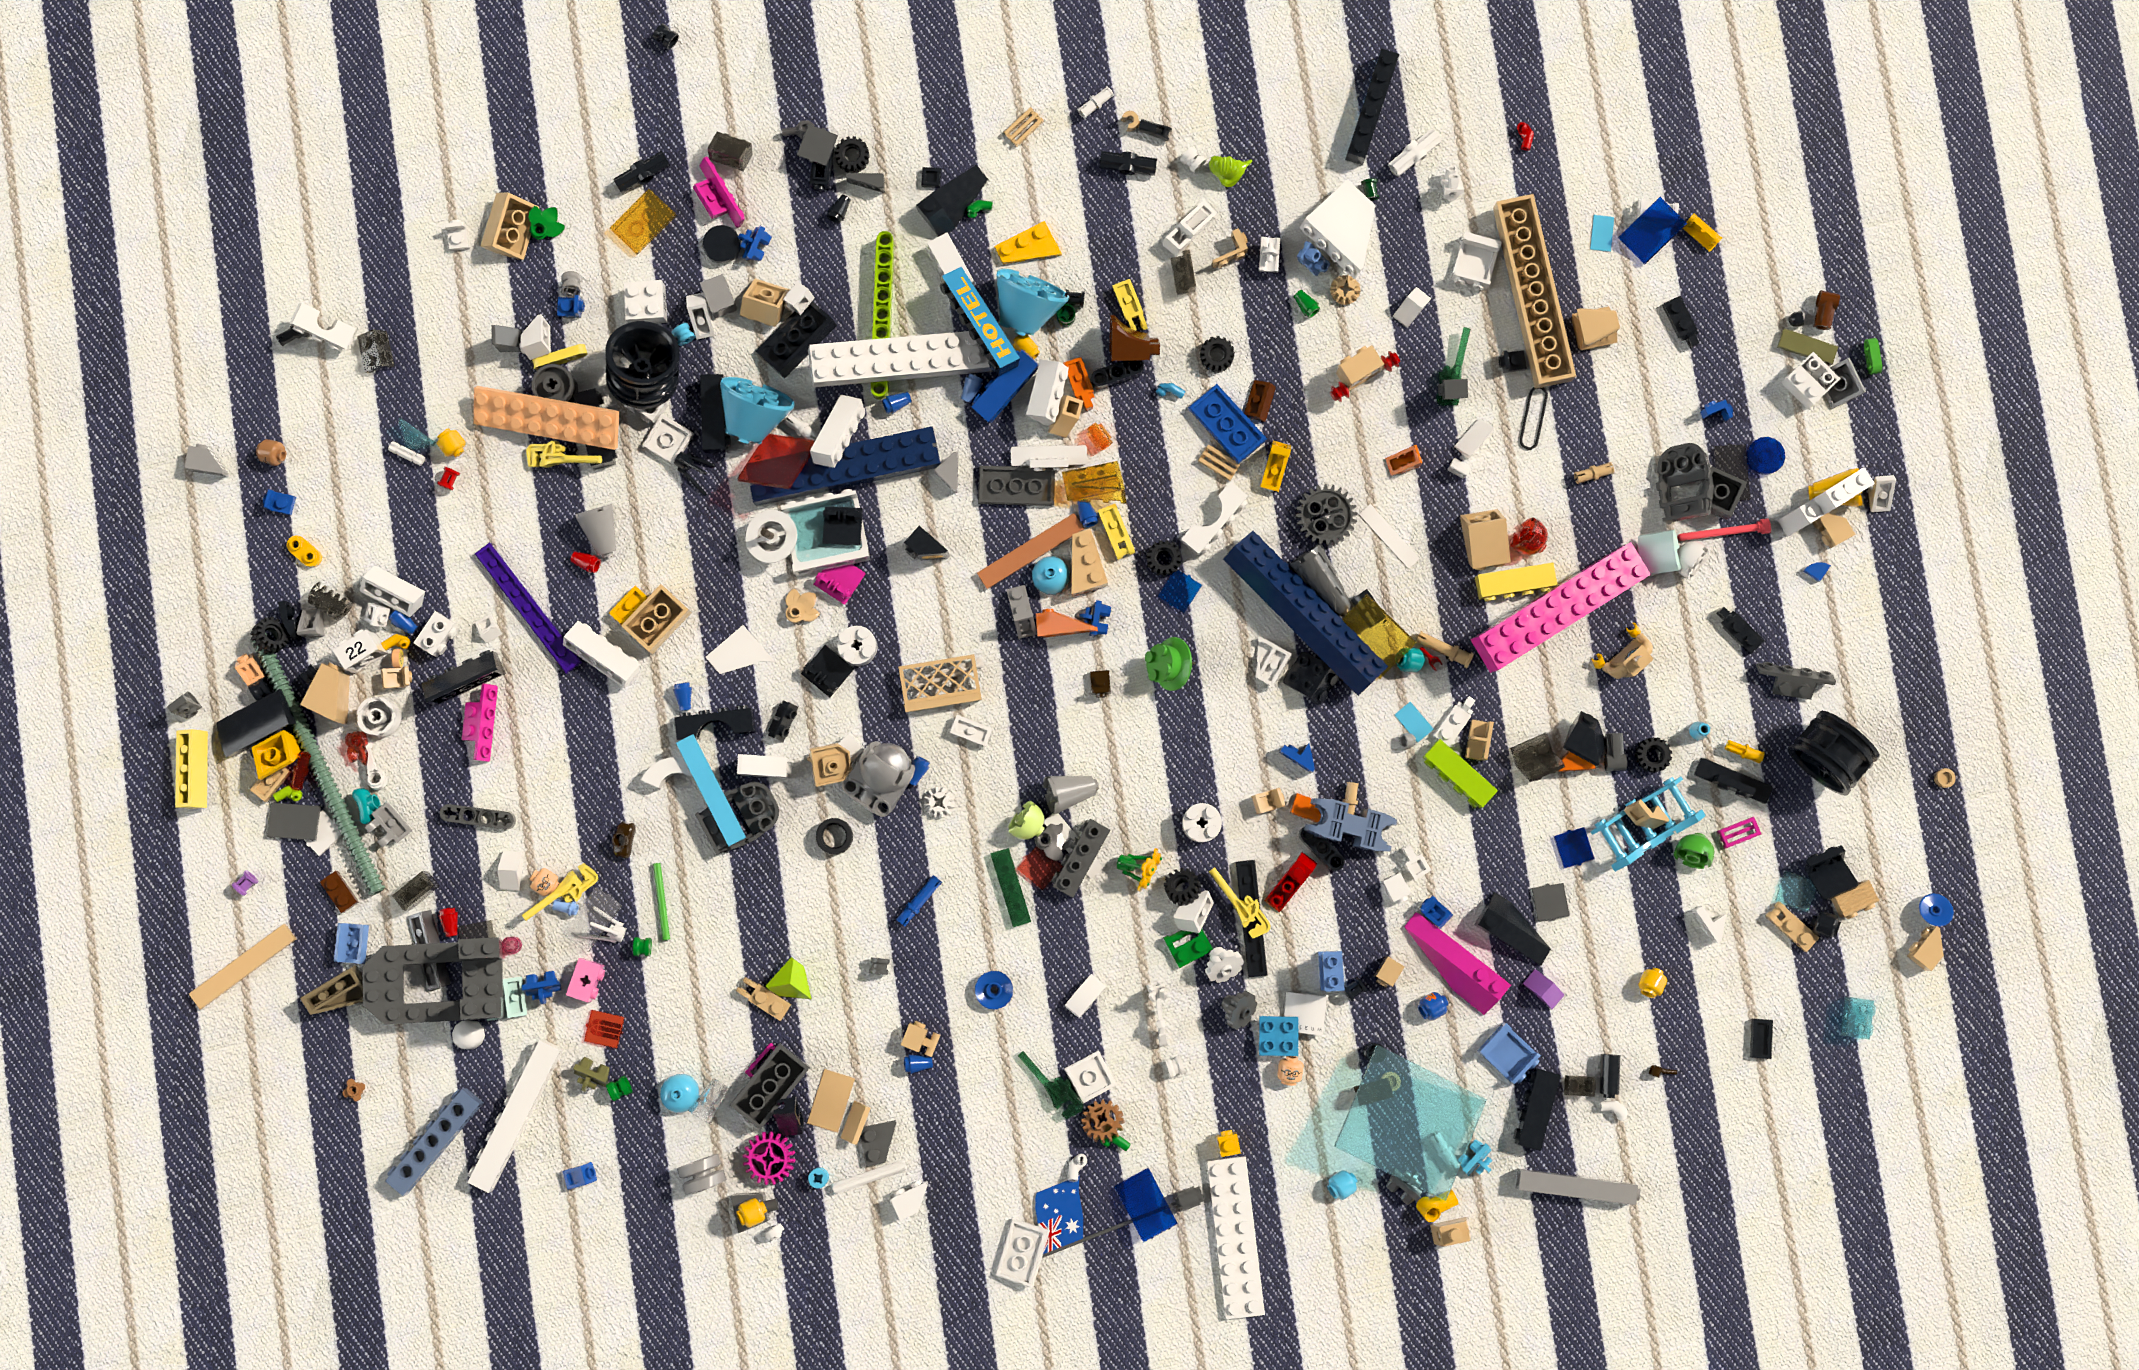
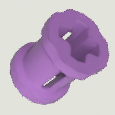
[232,870,259,896]

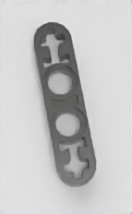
[440,804,516,829]

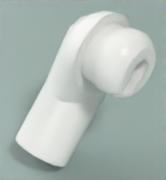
[1600,1101,1628,1121]

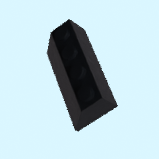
[422,650,506,706]

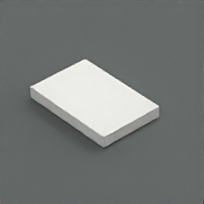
[995,1218,1050,1288]

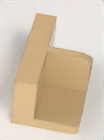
[1465,720,1494,761]

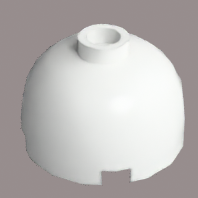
[1677,541,1711,580]

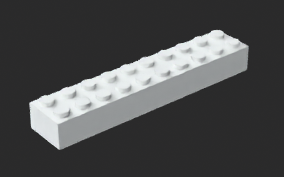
[808,331,994,387]

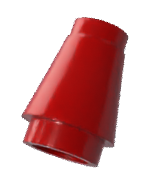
[571,551,601,573]
[438,907,458,937]

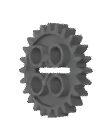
[1295,484,1358,546]

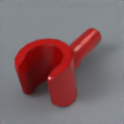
[1419,647,1443,671]

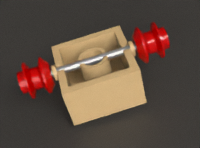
[1330,345,1400,403]

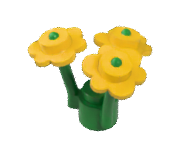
[1117,848,1162,892]

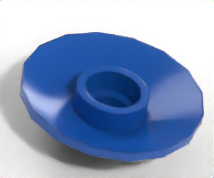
[975,971,1013,1009]

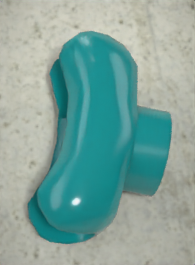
[352,788,381,824]

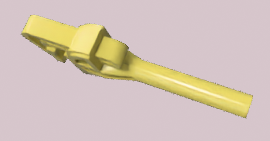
[526,441,602,468]
[522,863,598,921]
[1209,867,1271,939]

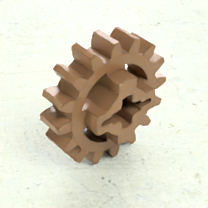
[1082,1099,1125,1143]

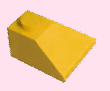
[252,730,301,780]

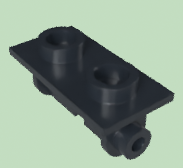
[768,700,798,742]

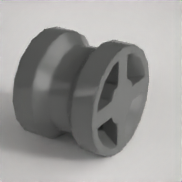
[869,957,890,975]

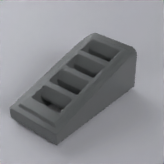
[846,173,885,193]

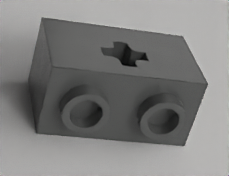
[1438,379,1468,400]

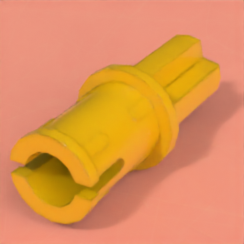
[1725,740,1765,764]

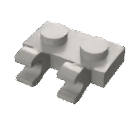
[365,801,412,847]

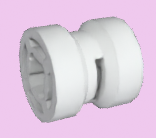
[1180,147,1207,173]

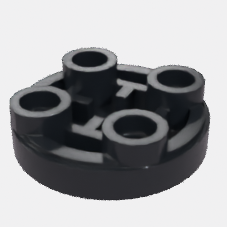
[702,225,741,264]

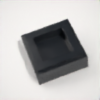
[921,167,942,188]

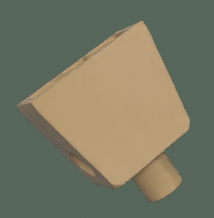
[1430,1217,1471,1247]

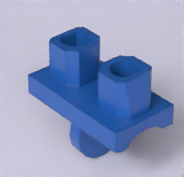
[738,225,772,262]
[1079,600,1111,637]
[522,971,561,1004]

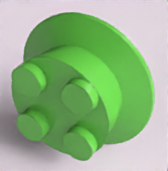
[1145,637,1195,691]

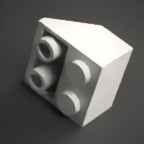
[1780,352,1841,409]

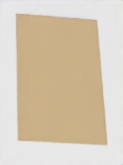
[807,1069,855,1133]

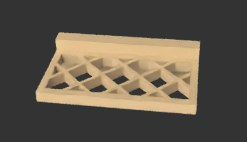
[898,654,982,712]

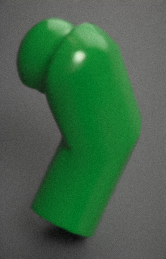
[966,200,993,218]

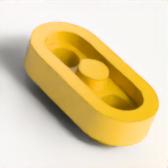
[287,535,322,567]

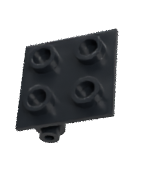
[822,506,863,546]
[801,645,854,698]

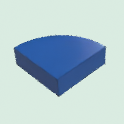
[1803,562,1831,582]

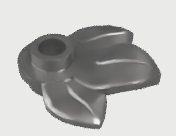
[1035,823,1073,861]

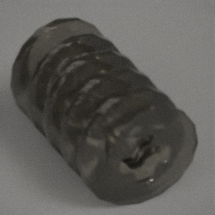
[308,582,353,621]

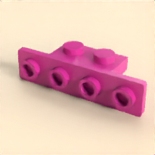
[693,156,745,228]
[462,684,498,762]

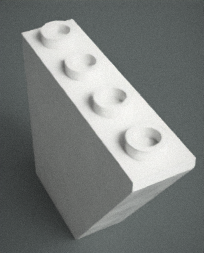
[1300,180,1375,279]

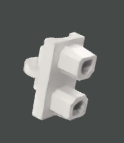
[1440,166,1464,201]
[1259,237,1280,273]

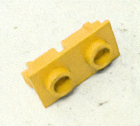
[1681,214,1722,252]

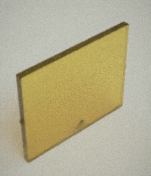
[1342,594,1417,679]

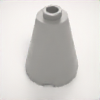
[575,504,616,558]
[1043,776,1099,814]

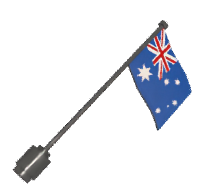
[1035,1176,1205,1258]

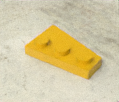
[994,221,1062,264]

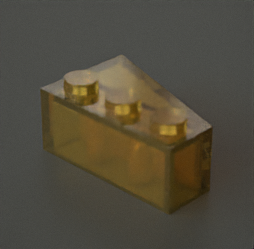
[1062,461,1127,504]

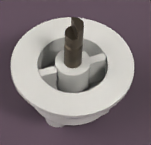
[746,510,797,563]

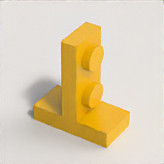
[1260,440,1291,492]

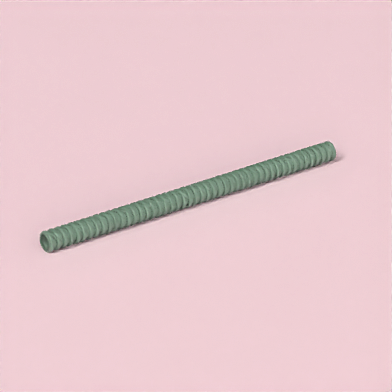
[250,633,385,895]

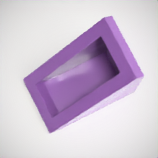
[1522,969,1565,1010]

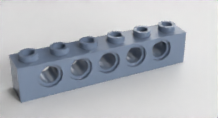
[385,1088,484,1196]

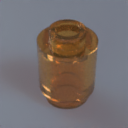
[1086,422,1113,451]

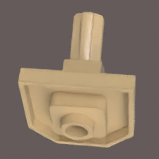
[807,743,852,787]

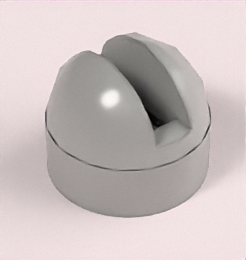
[1399,733,1416,749]

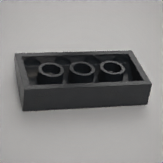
[756,301,837,379]
[217,689,297,757]

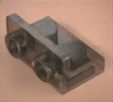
[1171,250,1196,295]

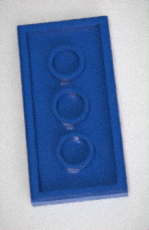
[1188,384,1267,464]

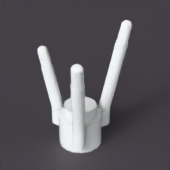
[578,907,627,944]

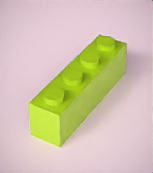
[1423,739,1498,809]

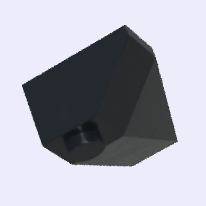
[1474,892,1551,966]

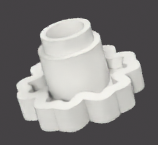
[1205,947,1244,983]

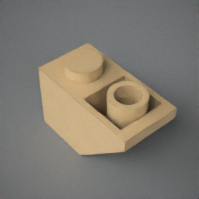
[1048,395,1083,438]
[1812,513,1856,548]
[1907,926,1944,971]

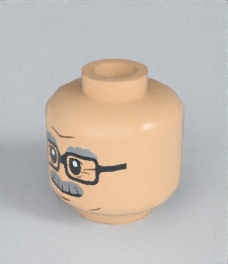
[529,868,559,896]
[1277,1056,1304,1086]

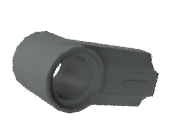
[1604,733,1627,771]

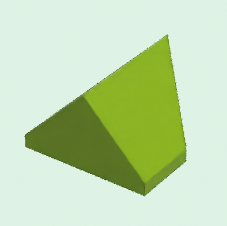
[766,957,812,1000]

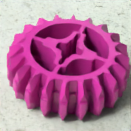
[742,1131,796,1185]

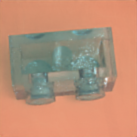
[1841,997,1876,1040]

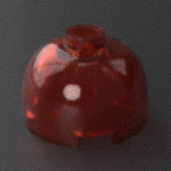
[1510,517,1548,556]

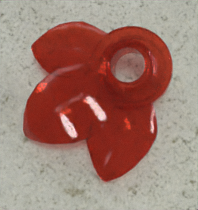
[345,731,368,766]

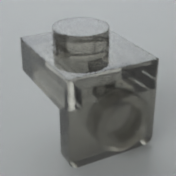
[1564,1075,1596,1097]

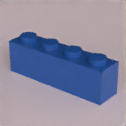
[972,349,1039,423]

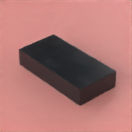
[1750,1018,1773,1059]

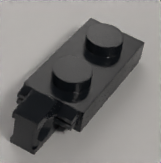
[1662,295,1699,349]
[1716,607,1765,654]

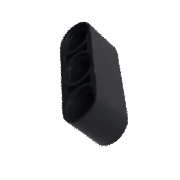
[1091,360,1144,390]
[1299,826,1345,871]

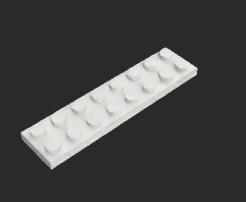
[1207,1156,1265,1319]

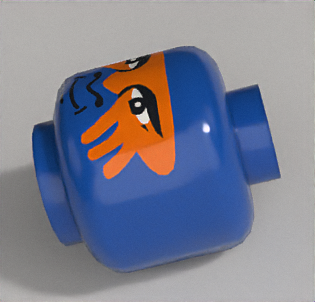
[1418,992,1448,1021]

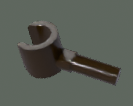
[1648,1065,1677,1078]

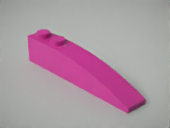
[1404,912,1511,1015]

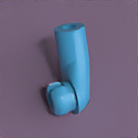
[1156,383,1185,399]

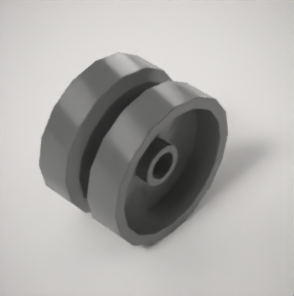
[531,364,578,403]

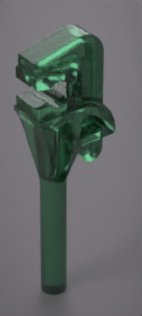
[1436,327,1471,406]
[1018,1051,1084,1120]

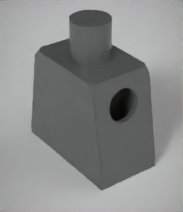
[731,1192,779,1233]

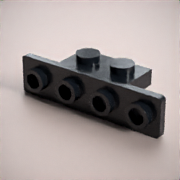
[1694,758,1773,804]

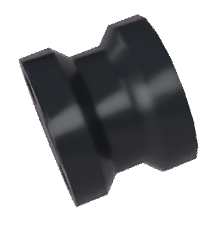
[300,664,318,685]
[248,678,272,701]

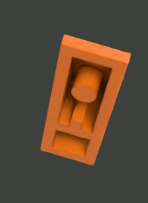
[1036,609,1098,638]

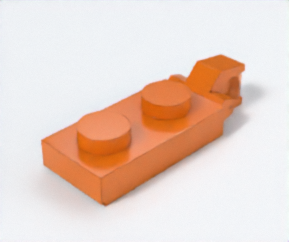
[1063,357,1094,411]

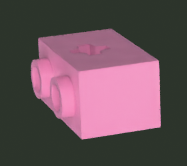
[566,958,605,1003]

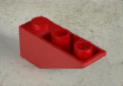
[1264,852,1317,913]

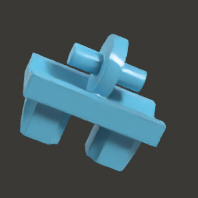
[1457,1139,1492,1176]

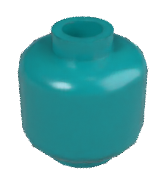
[1395,647,1425,673]

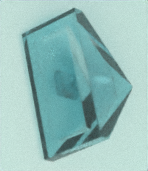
[398,418,436,450]

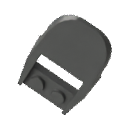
[1656,443,1714,524]
[695,782,779,855]

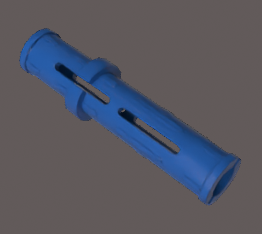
[896,875,943,927]

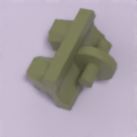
[573,1057,610,1092]

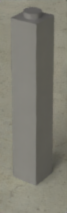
[1515,1168,1640,1205]

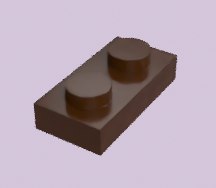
[320,871,359,913]

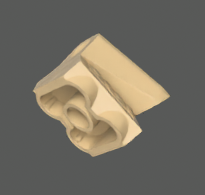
[1572,306,1620,350]

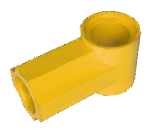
[1416,1189,1459,1222]

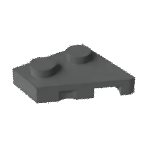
[860,1120,897,1167]

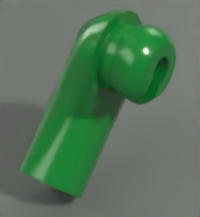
[1100,1135,1131,1151]

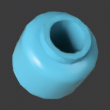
[1327,1170,1357,1200]

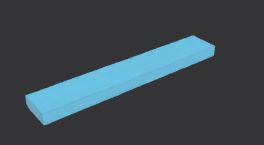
[676,734,746,846]

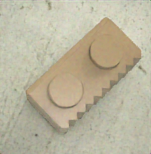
[1831,880,1879,919]

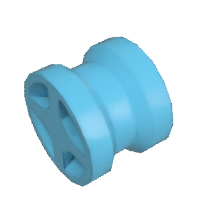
[672,323,696,346]
[808,1167,829,1188]

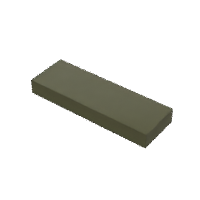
[1777,328,1839,365]

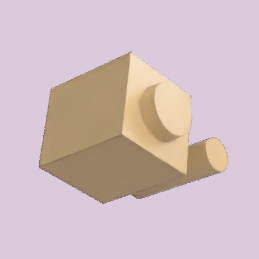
[901,1021,940,1057]

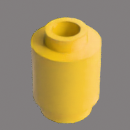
[1013,334,1040,359]

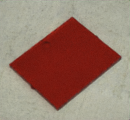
[737,434,815,489]

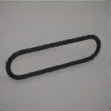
[1520,387,1548,450]

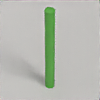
[653,863,670,940]

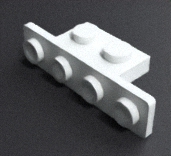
[1011,445,1087,471]

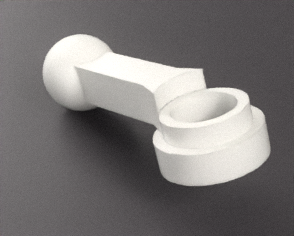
[357,737,388,790]

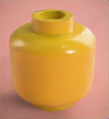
[437,428,466,458]
[1638,968,1667,998]
[736,1198,767,1228]

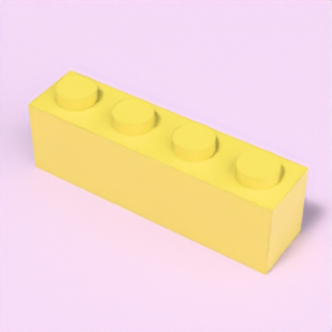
[1475,563,1558,602]
[175,729,208,809]

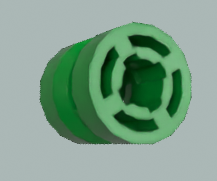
[606,1076,632,1101]

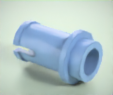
[552,898,579,916]

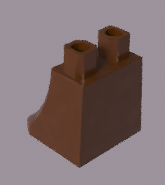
[1109,315,1160,361]

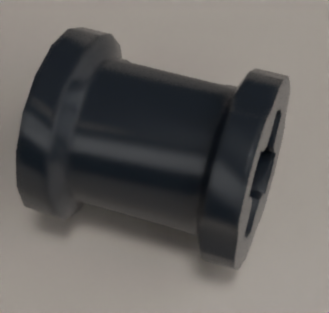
[1065,289,1085,308]
[1344,977,1367,1002]

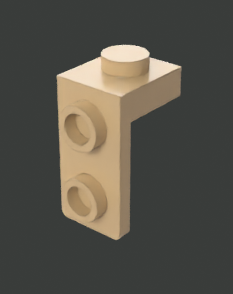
[1211,228,1248,268]

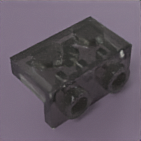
[357,329,394,373]

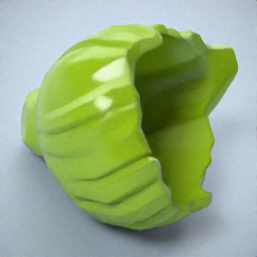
[1209,155,1252,187]

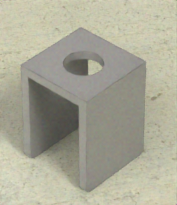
[700,274,737,318]

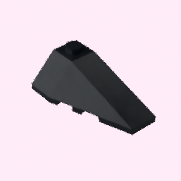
[916,165,988,237]

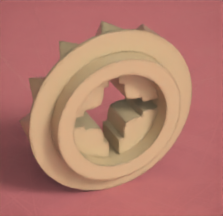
[1330,274,1361,305]

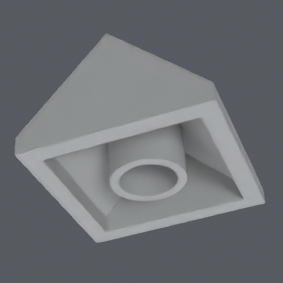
[1825,358,1866,409]

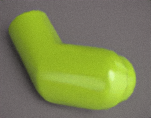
[273,786,302,802]

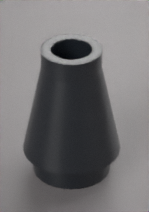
[827,194,851,224]

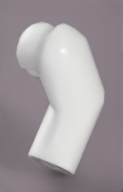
[1068,1154,1087,1182]

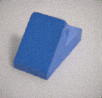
[1279,743,1315,773]

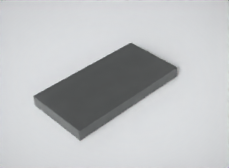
[978,466,1055,507]

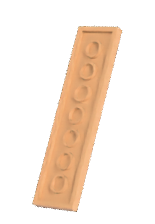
[474,386,619,450]

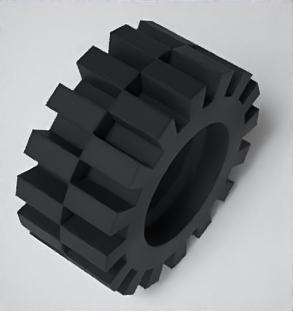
[835,136,870,173]
[1200,336,1235,373]
[1147,540,1181,577]
[250,617,290,654]
[1634,737,1672,773]
[1164,868,1201,906]

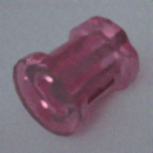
[502,936,522,954]

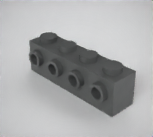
[1051,819,1110,898]

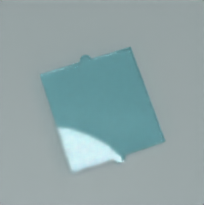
[1775,871,1816,912]

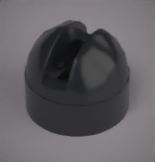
[1789,311,1804,327]

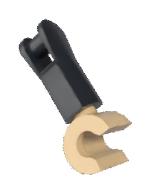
[1121,111,1172,141]

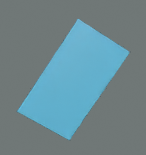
[1590,215,1614,252]
[1395,702,1434,742]

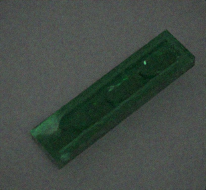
[990,848,1032,927]

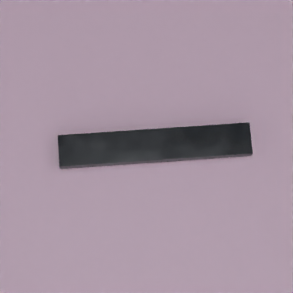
[1235,860,1268,978]

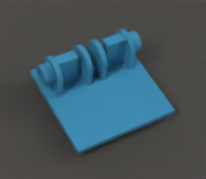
[1258,1016,1298,1056]

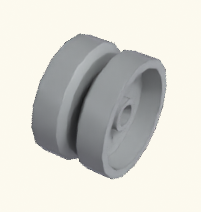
[677,1154,727,1195]

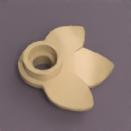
[785,589,820,623]

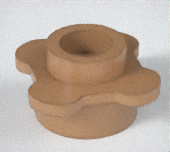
[343,1079,365,1101]

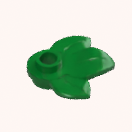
[528,206,565,240]

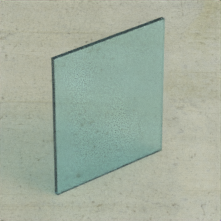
[1334,1045,1487,1201]

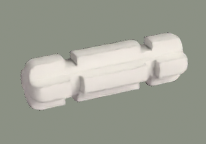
[388,442,425,466]

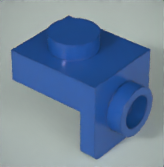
[1700,399,1733,422]
[1420,896,1453,929]

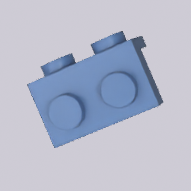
[334,923,369,964]

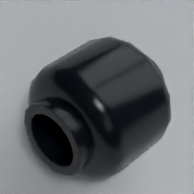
[1810,911,1841,939]

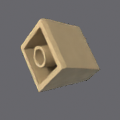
[1460,509,1511,570]
[300,662,350,725]

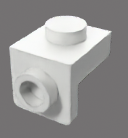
[364,602,390,627]

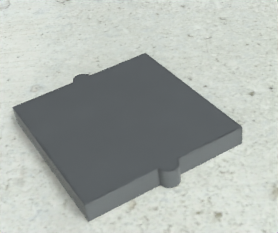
[797,124,838,166]
[1532,883,1570,921]

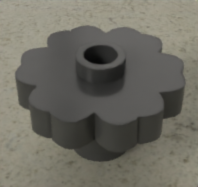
[1222,990,1257,1030]

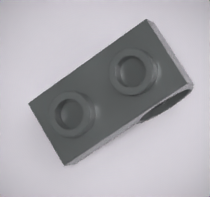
[167,691,202,719]

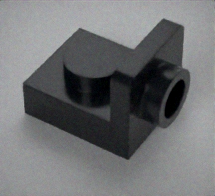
[1498,350,1527,373]

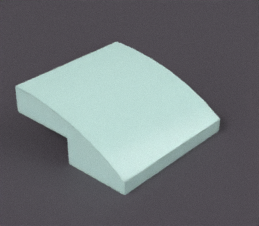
[1638,529,1681,575]
[487,976,527,1021]

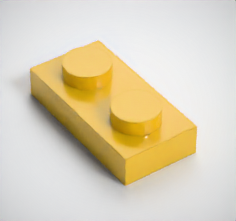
[609,585,648,625]

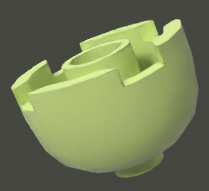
[1008,801,1044,840]

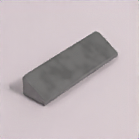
[408,910,451,991]

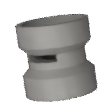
[561,271,581,298]

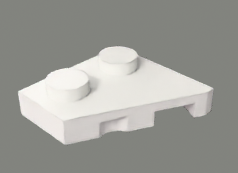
[1256,636,1292,688]

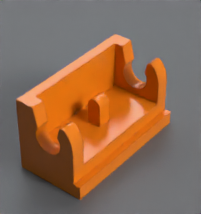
[1290,793,1321,823]

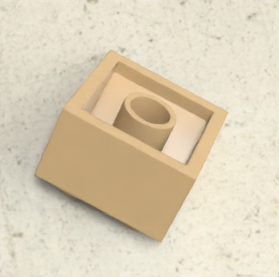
[740,278,790,327]

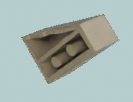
[300,964,363,1015]

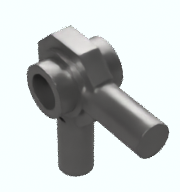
[782,120,814,140]

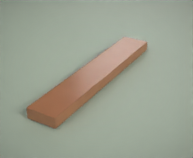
[977,513,1084,590]

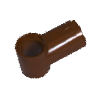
[1813,290,1840,330]

